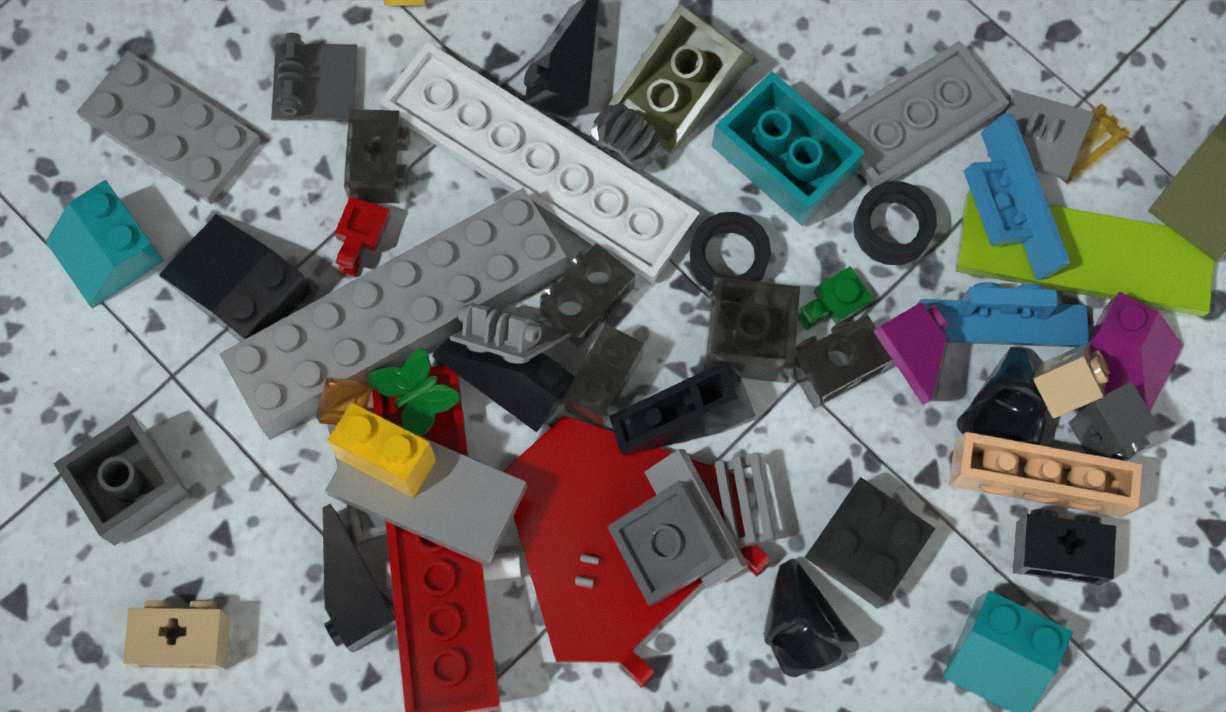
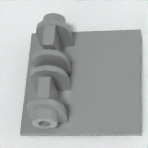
[450,303,571,364]

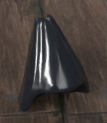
[957,347,1047,445]
[763,559,859,677]

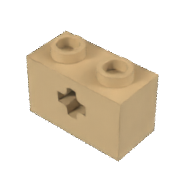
[1033,343,1110,419]
[123,600,230,669]

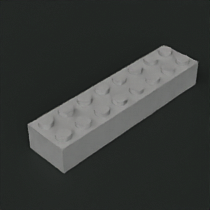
[219,187,567,440]

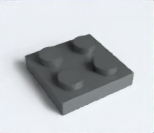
[607,481,729,605]

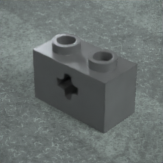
[1068,381,1160,461]

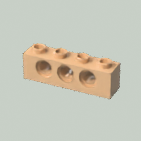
[949,432,1143,518]

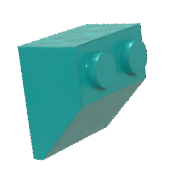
[45,179,164,308]
[942,590,1073,712]

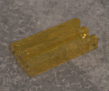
[1062,103,1130,185]

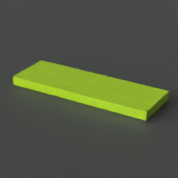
[955,190,1214,317]

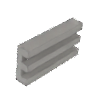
[715,452,776,548]

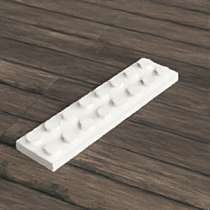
[379,42,700,283]

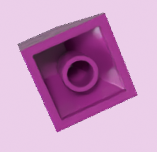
[1088,292,1183,412]
[873,302,950,405]

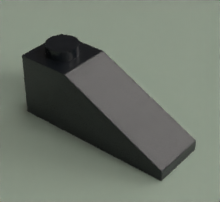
[524,0,599,118]
[432,331,577,433]
[609,361,755,456]
[322,503,396,653]

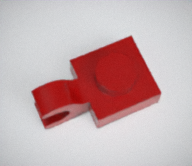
[334,196,391,277]

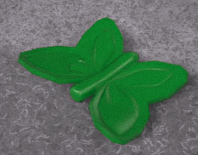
[366,348,461,437]

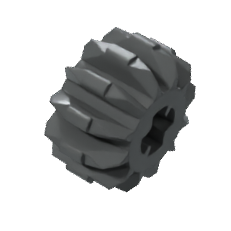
[590,104,662,171]

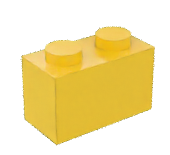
[327,402,437,498]

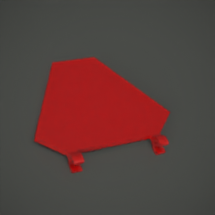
[503,415,771,688]

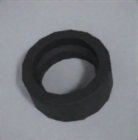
[853,181,937,265]
[689,212,771,296]

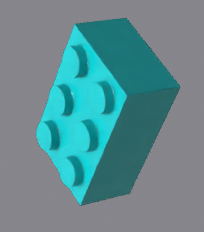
[712,71,865,227]

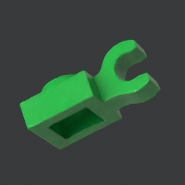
[796,266,874,331]

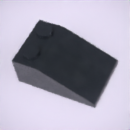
[159,214,311,342]

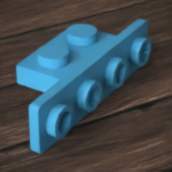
[963,113,1070,280]
[917,282,1089,347]

